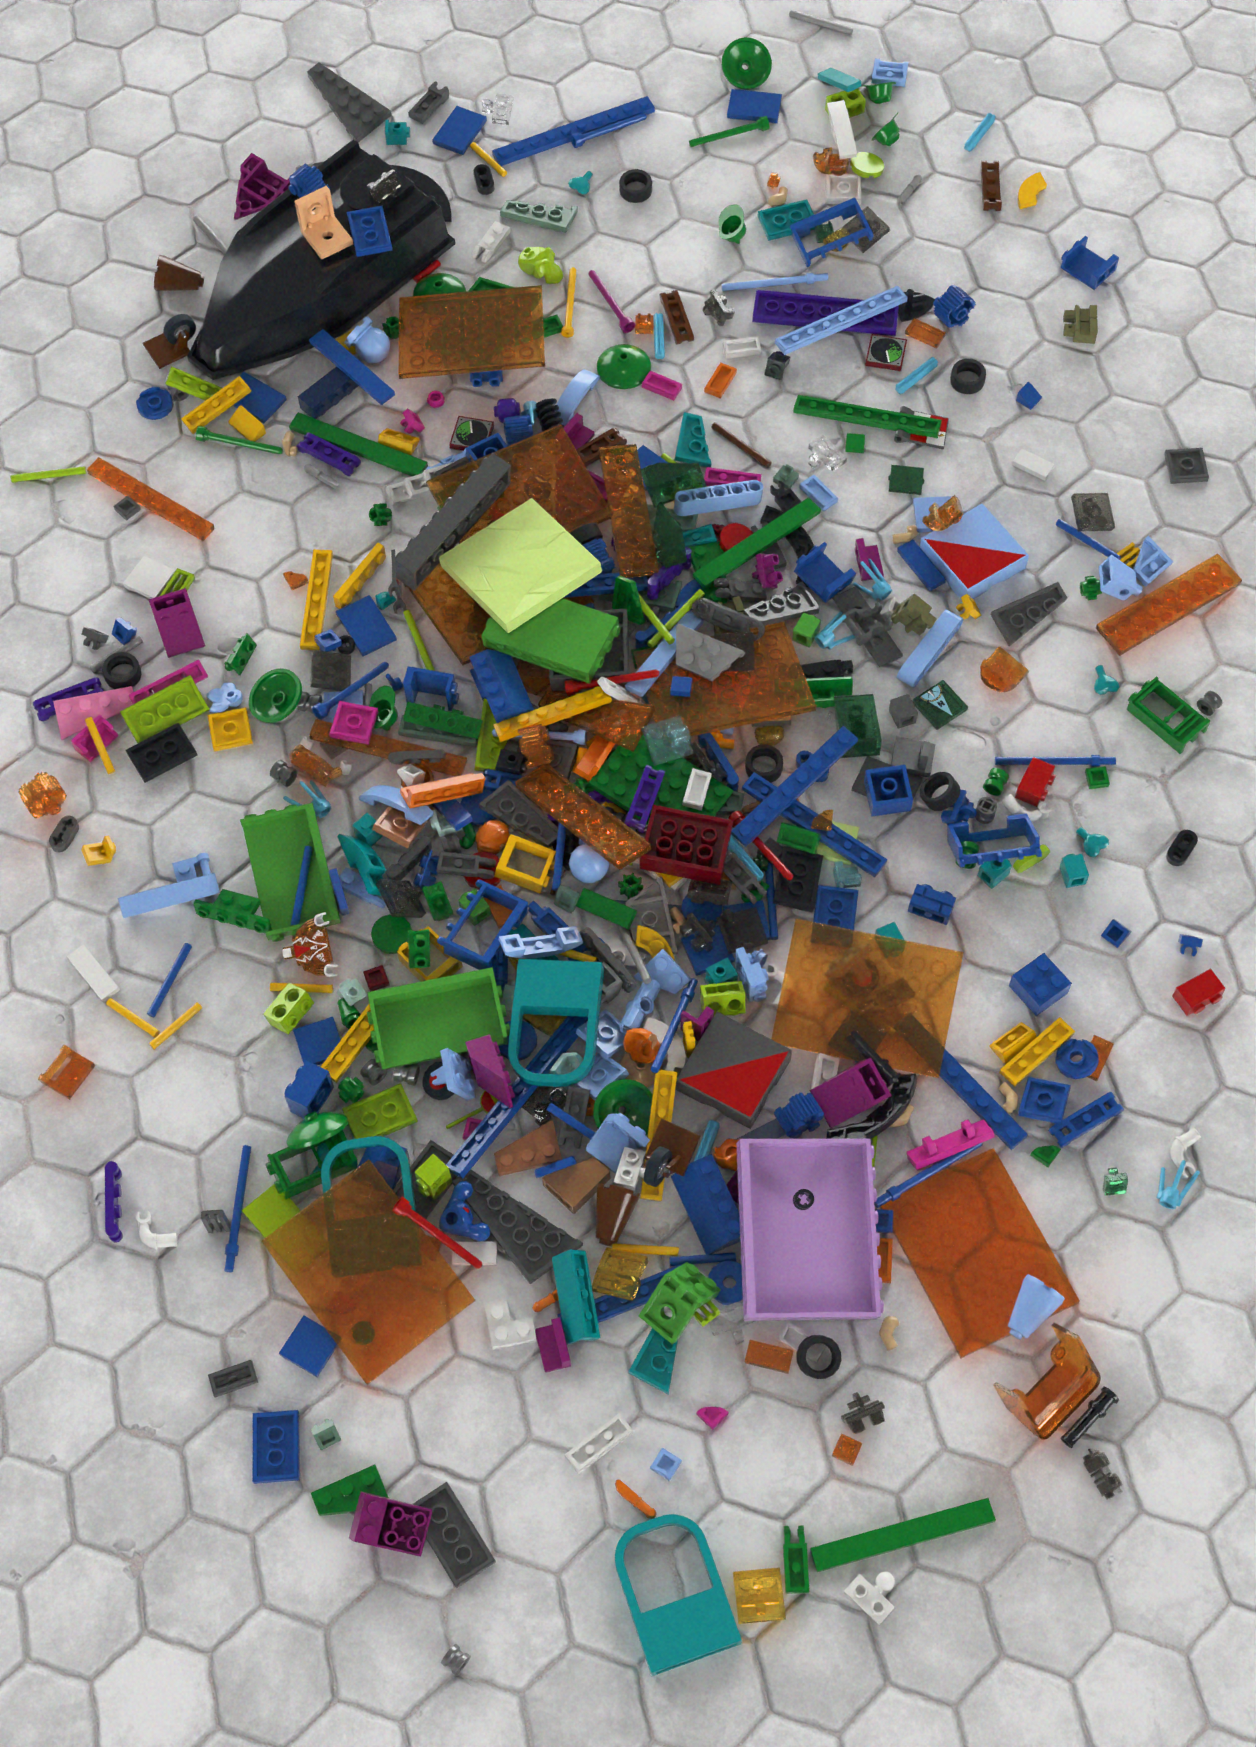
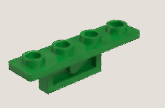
[774,677,853,709]
[403,702,483,739]
[194,889,272,933]

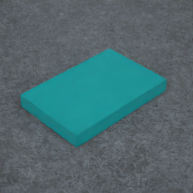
[757,199,818,241]

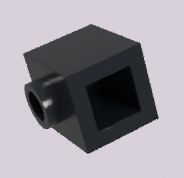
[496,749,528,776]

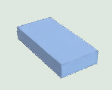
[799,475,838,512]

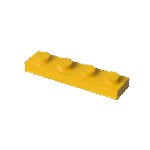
[181,376,252,434]
[333,543,386,609]
[321,1004,374,1083]
[999,1017,1075,1087]

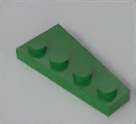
[688,541,727,604]

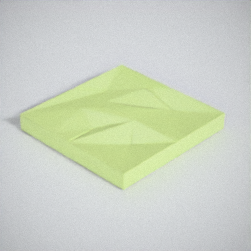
[439,498,602,633]

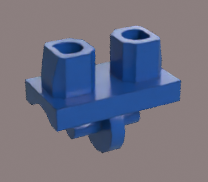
[469,365,503,387]
[941,789,977,824]

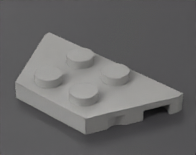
[676,624,745,681]
[625,877,678,955]

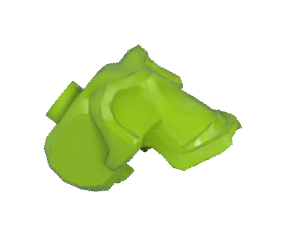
[518,247,563,284]

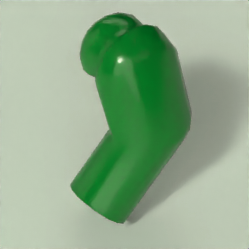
[459,823,476,849]
[741,880,770,903]

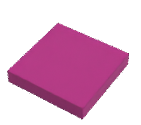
[329,701,378,745]

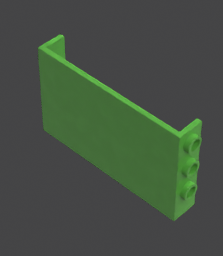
[481,598,621,684]
[240,803,341,942]
[367,967,510,1070]

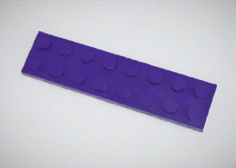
[752,290,899,336]

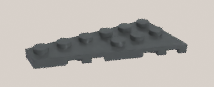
[307,62,392,142]
[452,1170,583,1284]

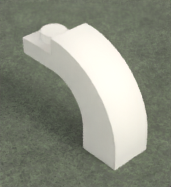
[644,1017,685,1077]

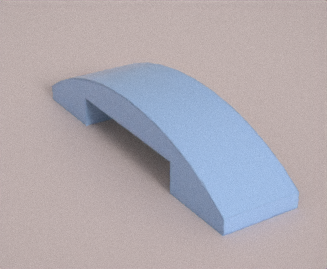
[556,369,600,426]
[359,785,434,825]
[498,926,583,959]

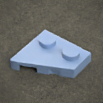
[633,949,692,994]

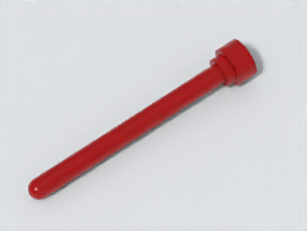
[565,669,660,696]
[728,811,793,880]
[392,1196,482,1269]

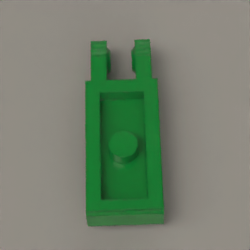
[783,1525,810,1594]

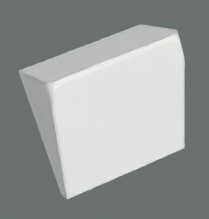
[881,597,902,623]
[397,764,426,787]

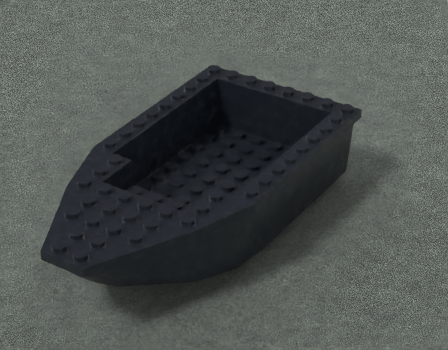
[187,139,456,380]

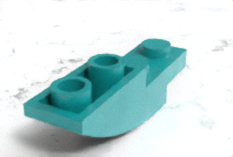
[337,834,389,897]

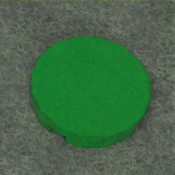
[371,914,412,954]

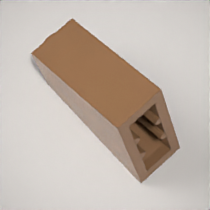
[542,1157,611,1214]

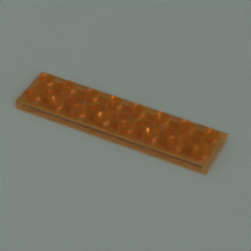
[599,444,659,578]
[1096,553,1242,656]
[515,763,651,870]

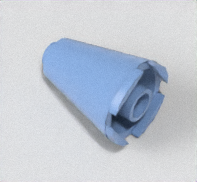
[1008,1274,1065,1340]

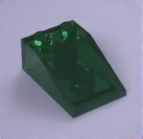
[640,463,707,508]
[653,502,687,568]
[834,694,882,758]

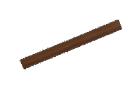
[711,422,772,468]

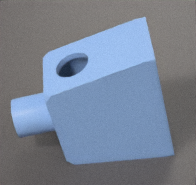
[1099,555,1143,600]

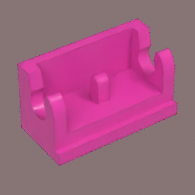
[71,714,118,762]

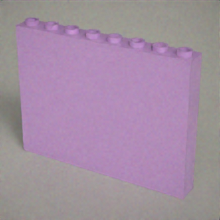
[736,1139,884,1321]

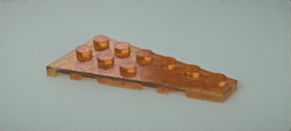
[538,691,655,752]

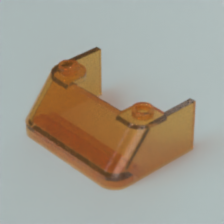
[993,1323,1101,1440]

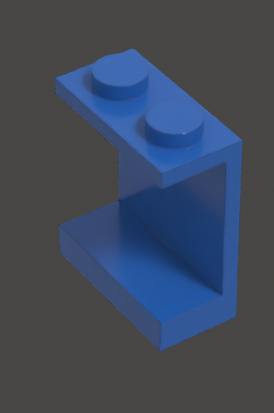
[1061,236,1119,290]
[794,542,857,603]
[403,666,459,711]

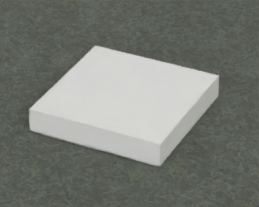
[826,173,861,204]
[123,556,176,599]

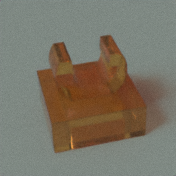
[635,313,653,334]
[832,1434,862,1466]

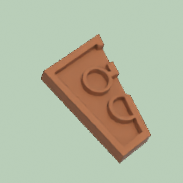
[494,1120,562,1176]

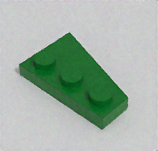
[311,1464,389,1516]

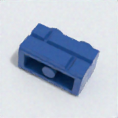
[908,884,956,925]

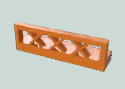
[574,718,629,782]
[400,773,485,808]

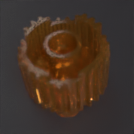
[518,724,555,768]
[18,772,67,818]

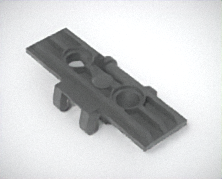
[832,586,903,667]

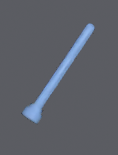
[492,729,587,745]

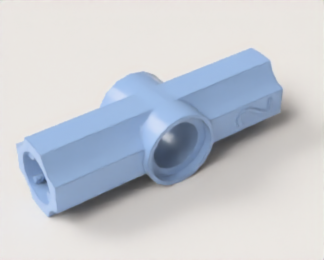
[619,980,661,1035]

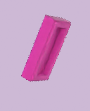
[642,371,682,401]

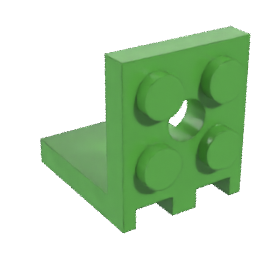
[639,1262,721,1344]

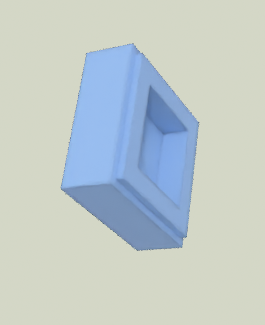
[650,1448,682,1481]

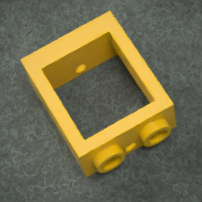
[494,834,556,894]
[397,926,463,982]

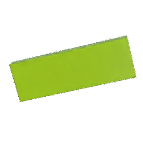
[165,366,222,401]

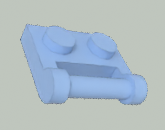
[871,58,908,87]
[172,853,211,882]

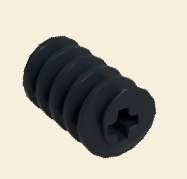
[535,398,564,440]

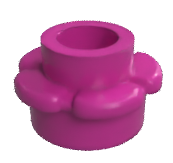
[427,391,445,408]

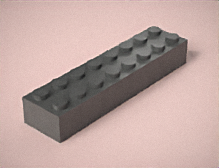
[395,453,511,591]

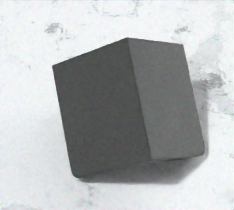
[889,694,918,729]

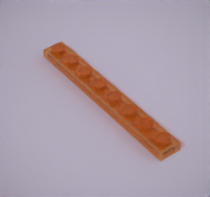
[87,457,215,541]
[309,719,467,777]

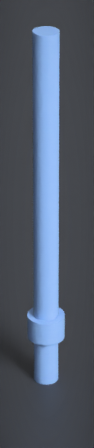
[722,273,828,291]

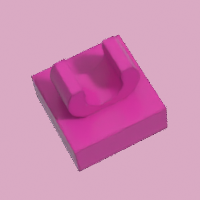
[400,408,425,434]

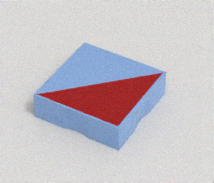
[920,503,1029,600]

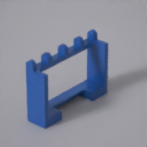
[790,198,874,267]
[947,813,1042,868]
[437,880,528,970]

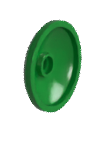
[721,37,772,90]
[413,273,466,317]
[597,344,651,389]
[249,668,302,723]
[593,1079,653,1136]
[286,1111,349,1149]

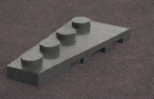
[743,581,820,629]
[990,582,1068,646]
[479,780,558,848]

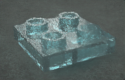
[642,715,693,766]

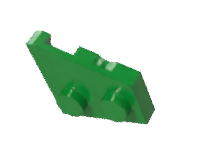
[612,576,645,625]

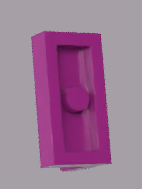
[555,413,595,453]
[854,538,884,581]
[680,1006,714,1041]
[535,1317,571,1373]

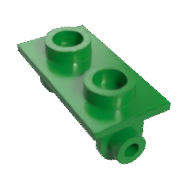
[224,633,257,676]

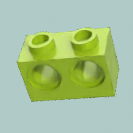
[825,88,866,118]
[700,981,746,1016]
[263,983,314,1035]
[415,1154,452,1200]

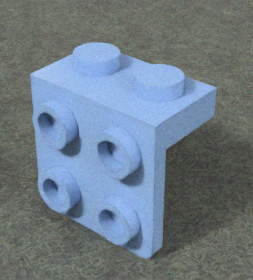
[586,1113,650,1174]

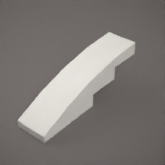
[827,100,857,160]
[386,462,454,506]

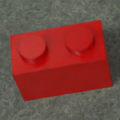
[1015,757,1056,807]
[1172,968,1226,1016]

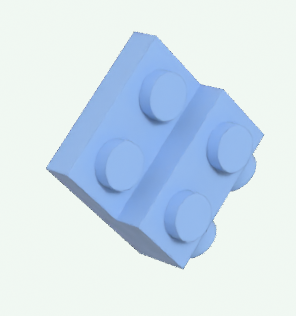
[735,947,769,1003]

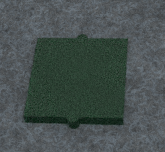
[888,465,925,495]

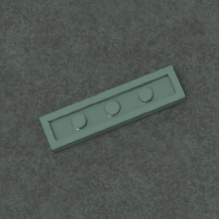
[398,715,478,747]

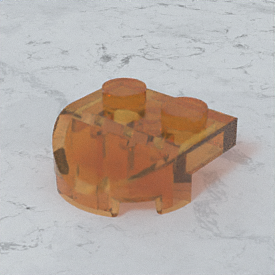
[813,147,850,176]
[922,495,963,531]
[980,646,1029,692]

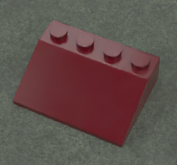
[640,805,733,885]

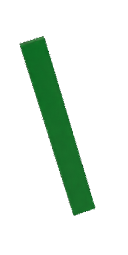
[793,395,942,438]
[289,412,428,476]
[693,497,821,589]
[810,1498,996,1572]

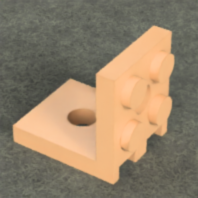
[294,186,353,259]

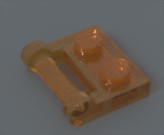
[37,1045,95,1100]

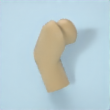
[768,187,788,207]
[282,431,298,457]
[892,525,918,544]
[669,907,687,934]
[998,1082,1018,1114]
[890,1104,914,1128]
[879,1316,899,1351]

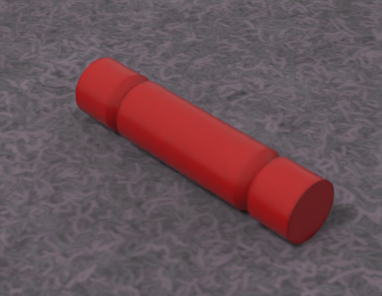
[413,260,441,283]

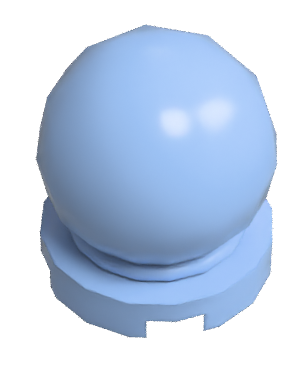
[344,316,390,364]
[569,831,619,883]

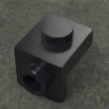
[764,351,791,380]

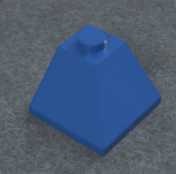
[352,1146,409,1195]

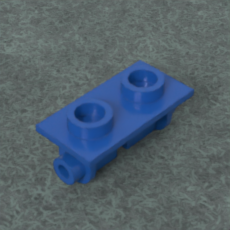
[413,850,439,893]
[493,946,508,991]

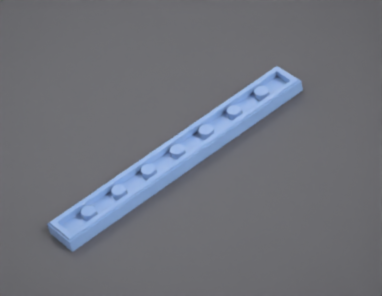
[775,286,907,355]

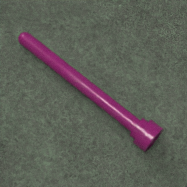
[588,270,635,333]

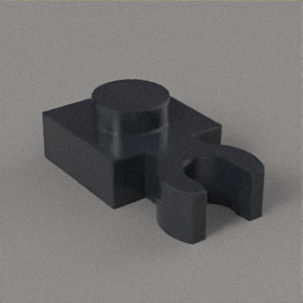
[770,481,801,513]

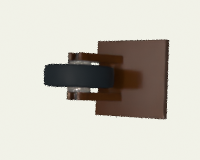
[143,314,196,369]
[643,1119,701,1187]

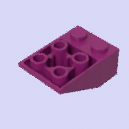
[149,588,205,658]
[465,1034,515,1108]
[809,1058,892,1128]
[349,1492,433,1557]

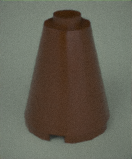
[154,255,204,291]
[596,1183,640,1246]

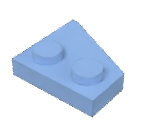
[1133,536,1173,587]

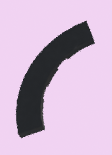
[390,165,452,222]
[760,505,814,588]
[826,1073,917,1139]

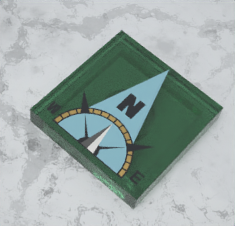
[912,680,968,730]

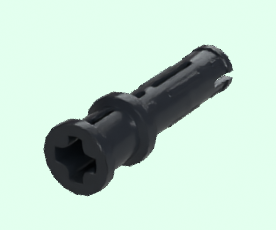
[845,1029,901,1088]
[1061,1386,1119,1448]

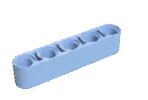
[673,480,763,516]
[897,609,963,688]
[118,873,220,918]

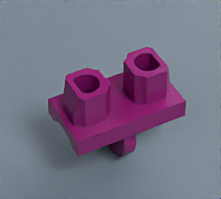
[752,553,783,590]

